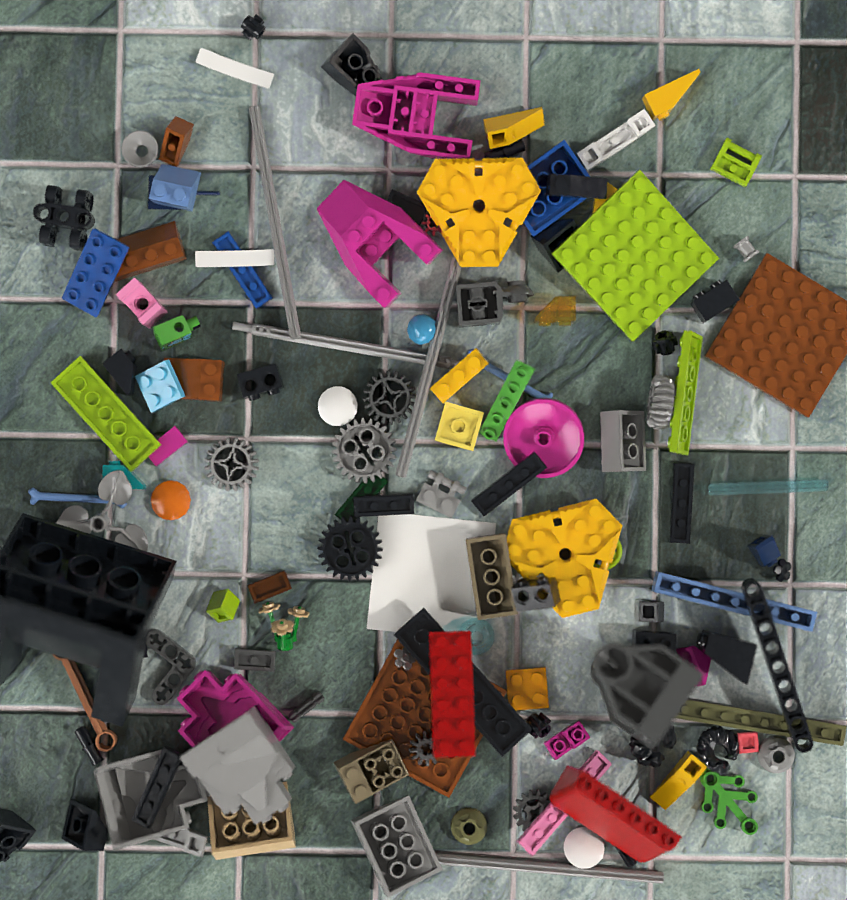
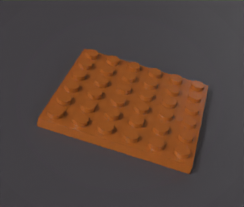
[705,253,847,418]
[343,639,507,798]

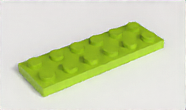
[667,330,703,456]
[50,356,162,472]

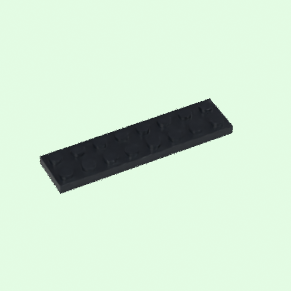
[393,607,532,757]

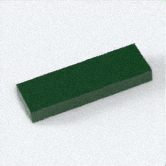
[334,476,388,521]

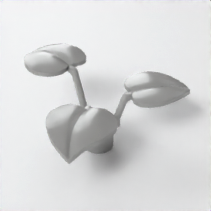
[56,470,148,551]

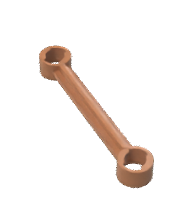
[52,654,118,752]

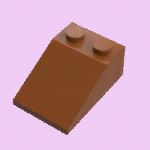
[164,358,225,402]

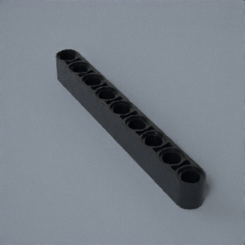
[741,578,813,753]

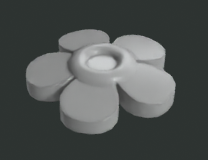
[394,647,415,670]

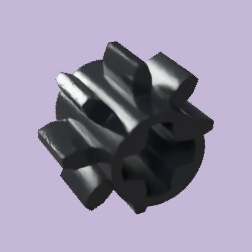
[241,14,266,41]
[651,330,678,356]
[526,712,551,739]

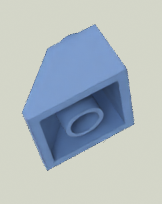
[149,164,201,211]

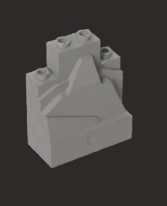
[180,705,296,825]
[93,750,210,851]

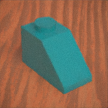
[102,461,146,489]

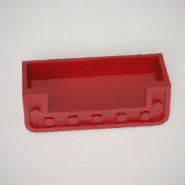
[549,766,682,863]

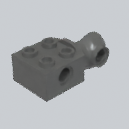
[456,280,534,328]

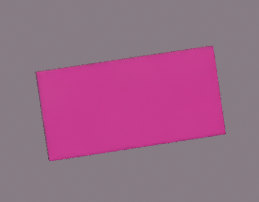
[149,426,188,467]

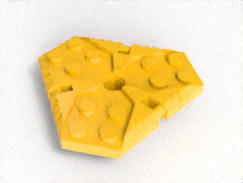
[417,158,541,267]
[507,498,623,618]

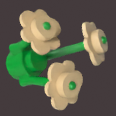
[258,602,310,651]

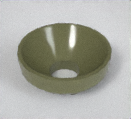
[451,807,487,845]

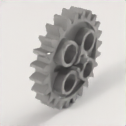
[331,418,397,484]

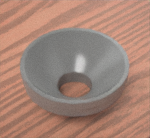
[121,130,158,168]
[757,736,795,773]

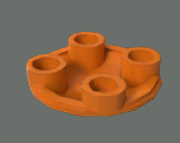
[151,480,191,520]

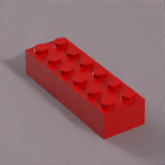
[428,631,476,758]

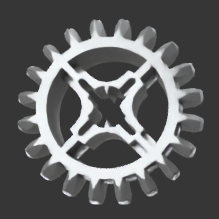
[646,375,675,429]
[204,437,259,491]

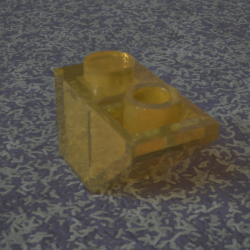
[534,296,576,326]

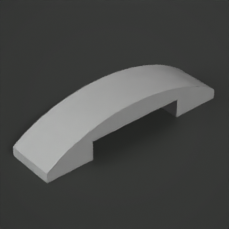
[154,828,207,857]

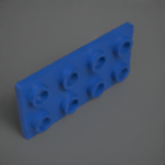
[62,228,129,317]

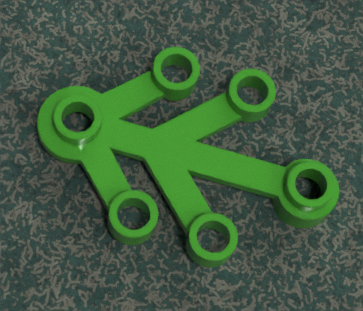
[700,768,758,835]

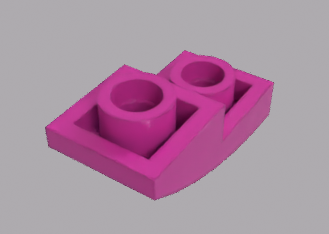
[543,720,591,760]

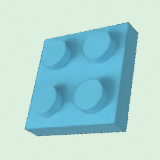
[135,359,185,413]

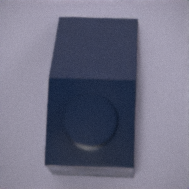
[747,535,781,567]

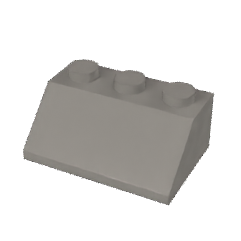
[600,410,646,472]

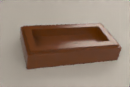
[247,570,292,604]

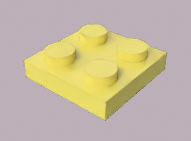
[434,402,484,451]

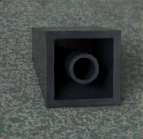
[696,630,757,685]

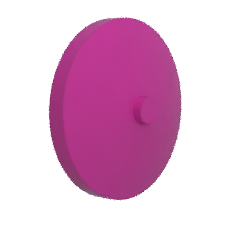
[503,398,585,478]

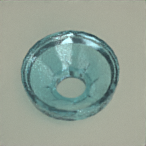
[459,618,495,655]

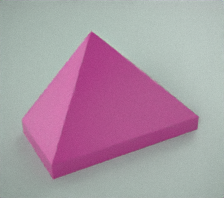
[676,646,711,686]

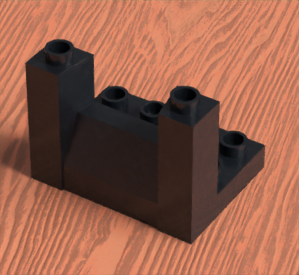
[0,513,177,727]

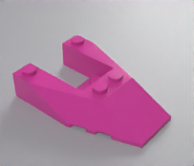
[352,72,481,159]
[316,180,443,308]

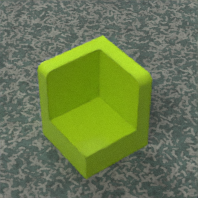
[206,589,240,623]

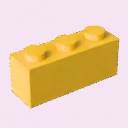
[430,348,490,403]

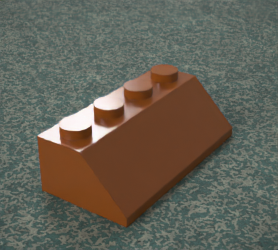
[114,221,187,282]

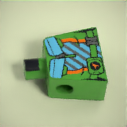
[153,315,201,351]

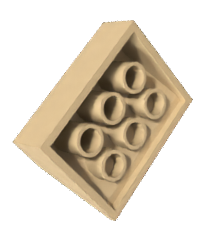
[207,782,296,860]

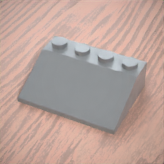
[351,795,443,898]

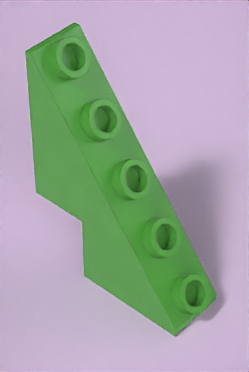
[479,360,535,442]

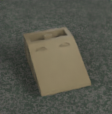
[333,739,409,804]

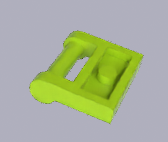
[710,137,762,187]

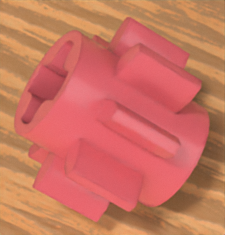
[422,214,442,237]

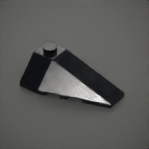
[321,33,383,97]
[0,808,36,862]

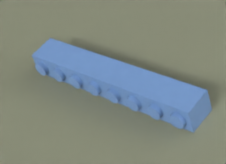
[651,571,817,632]

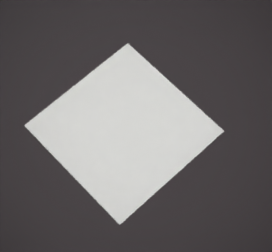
[367,514,496,641]

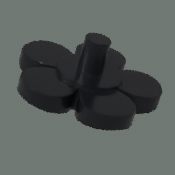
[773,559,791,582]

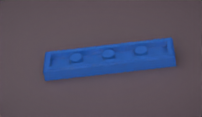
[212,231,273,309]

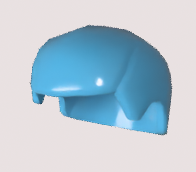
[407,314,436,345]

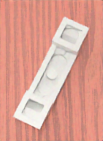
[577,109,655,171]

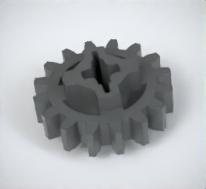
[513,789,550,832]

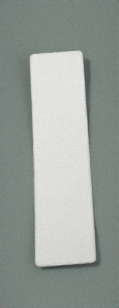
[196,48,274,89]
[195,249,275,267]

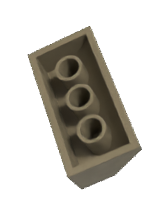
[466,533,518,620]

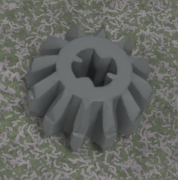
[409,731,437,766]

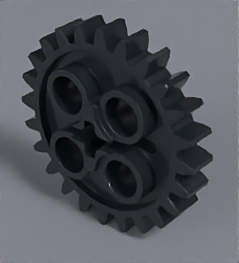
[317,515,383,582]

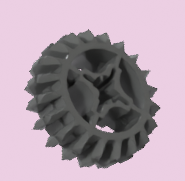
[363,370,416,425]

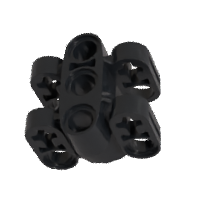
[33,185,95,251]

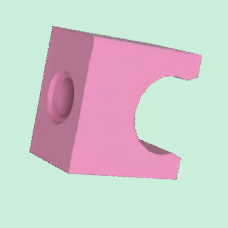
[115,277,168,329]

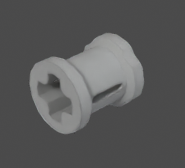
[733,236,759,262]

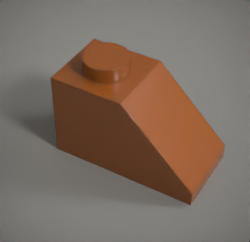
[159,116,194,167]

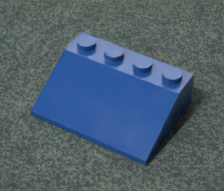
[523,140,590,237]

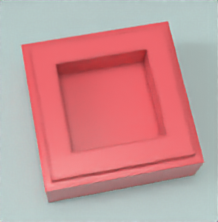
[736,731,759,754]

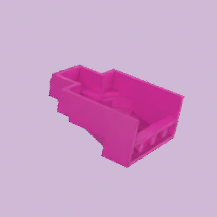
[177,670,294,747]

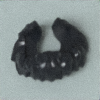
[629,724,676,767]
[696,726,739,775]

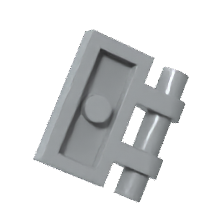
[416,470,467,518]

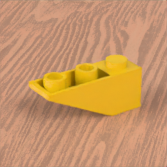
[483,107,544,149]
[650,751,707,810]

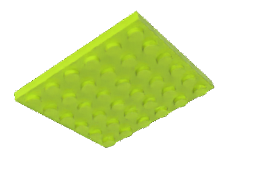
[551,170,719,342]

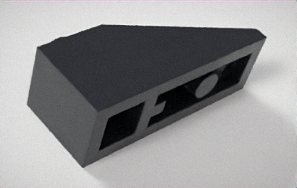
[546,174,608,199]

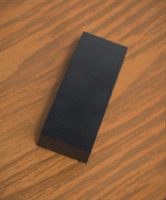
[353,493,414,517]

